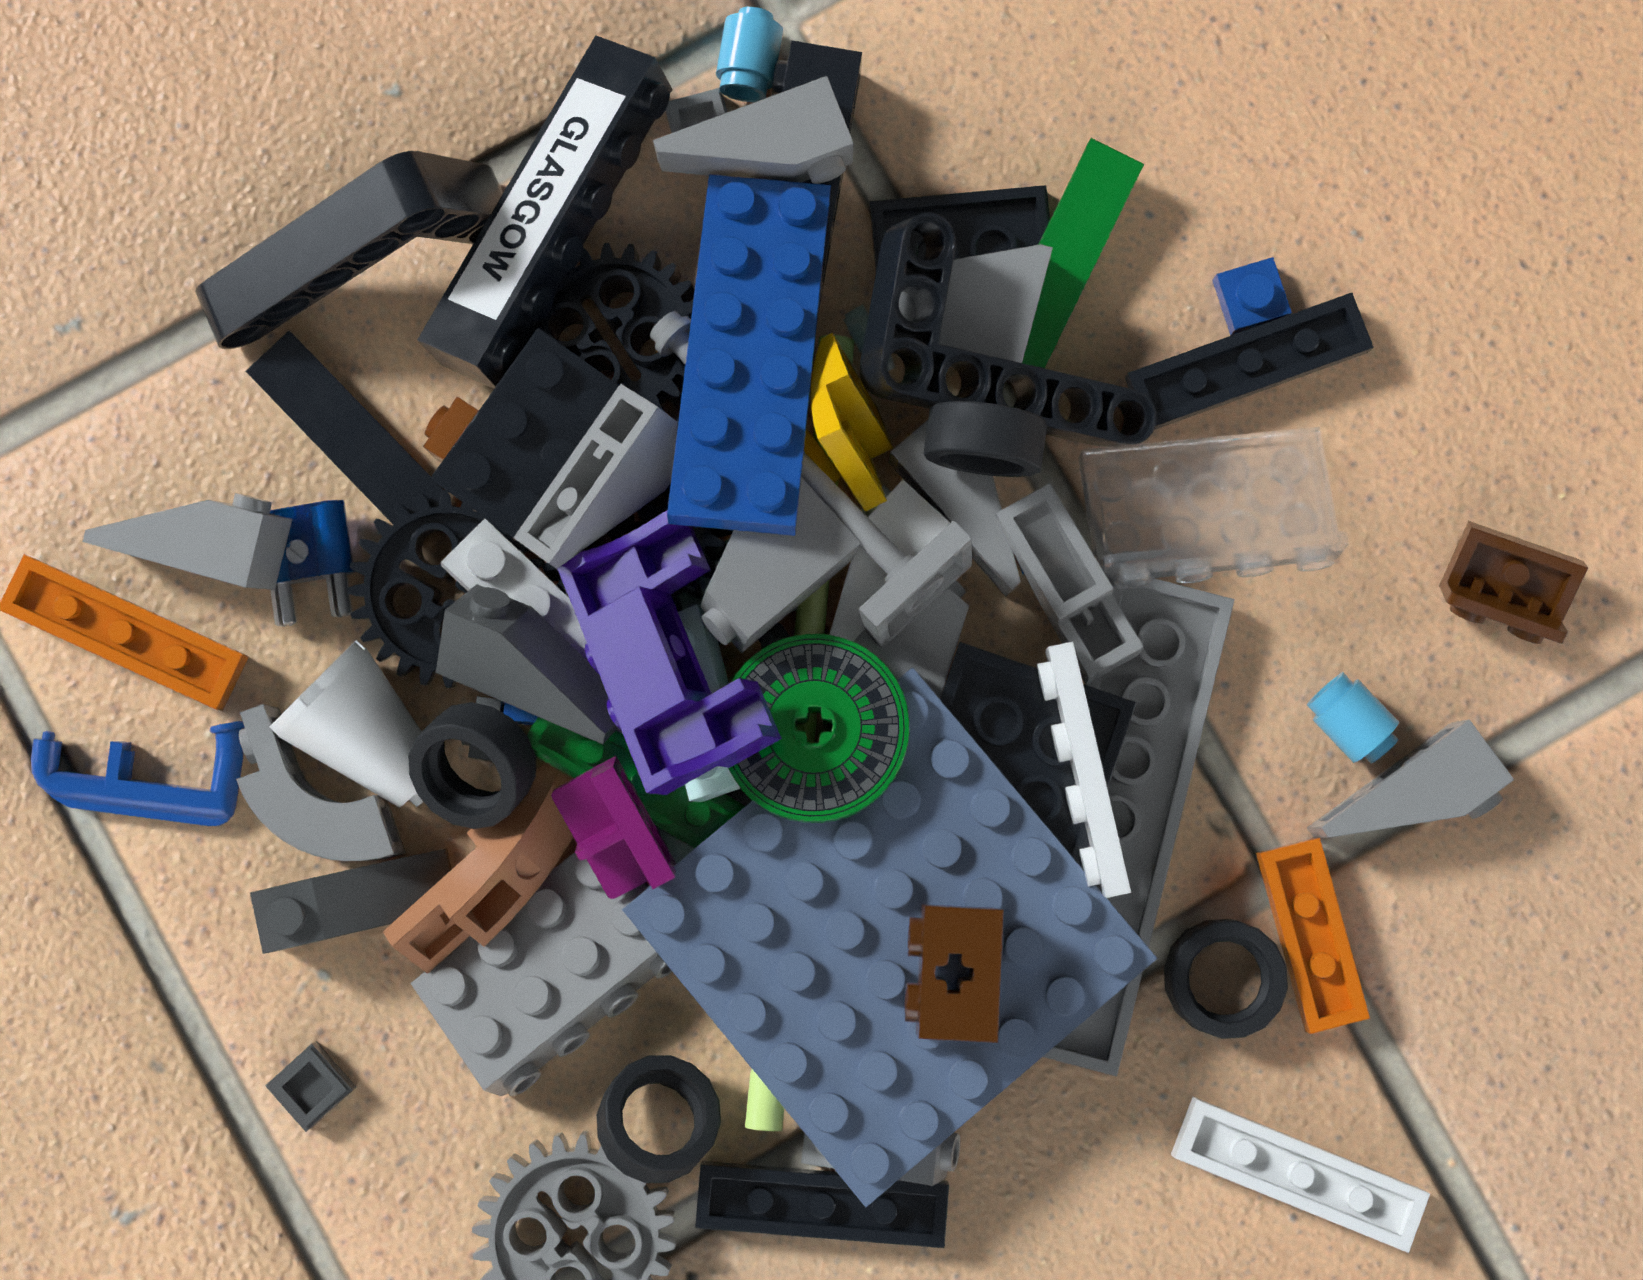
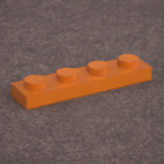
[0,554,249,711]

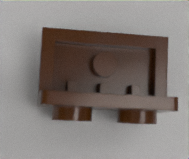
[1439,521,1588,644]

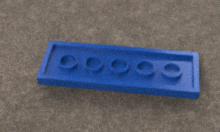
[667,174,831,536]

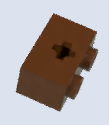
[905,904,1004,1043]

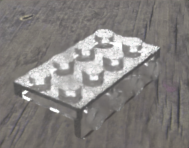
[1078,427,1349,589]

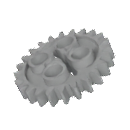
[472,1131,677,1280]

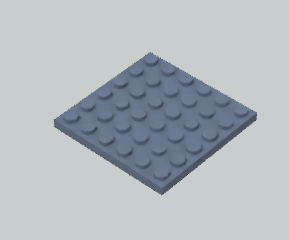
[622,667,1158,1207]

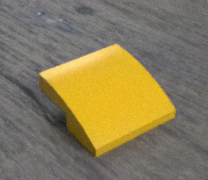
[811,333,893,512]

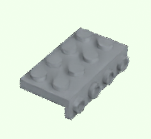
[410,852,672,1096]

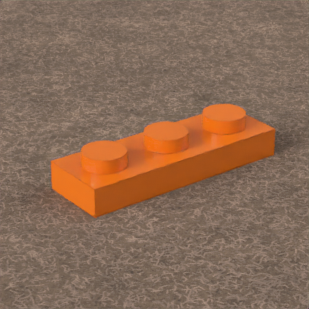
[1256,838,1370,1034]

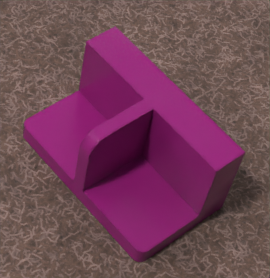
[551,756,676,899]

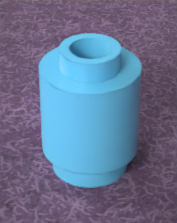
[716,7,783,102]
[1307,672,1399,764]

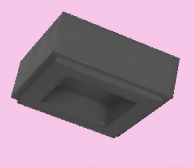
[265,1041,356,1132]

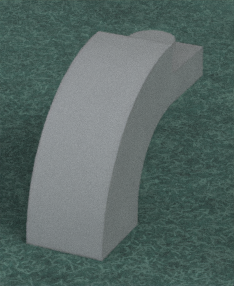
[236,704,406,861]

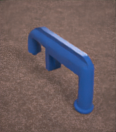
[31,721,245,826]

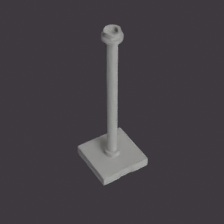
[650,311,972,649]

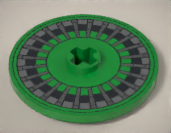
[728,634,909,823]

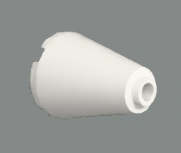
[269,640,423,808]

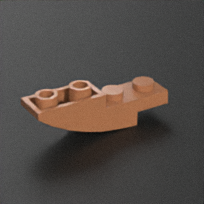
[383,763,573,974]

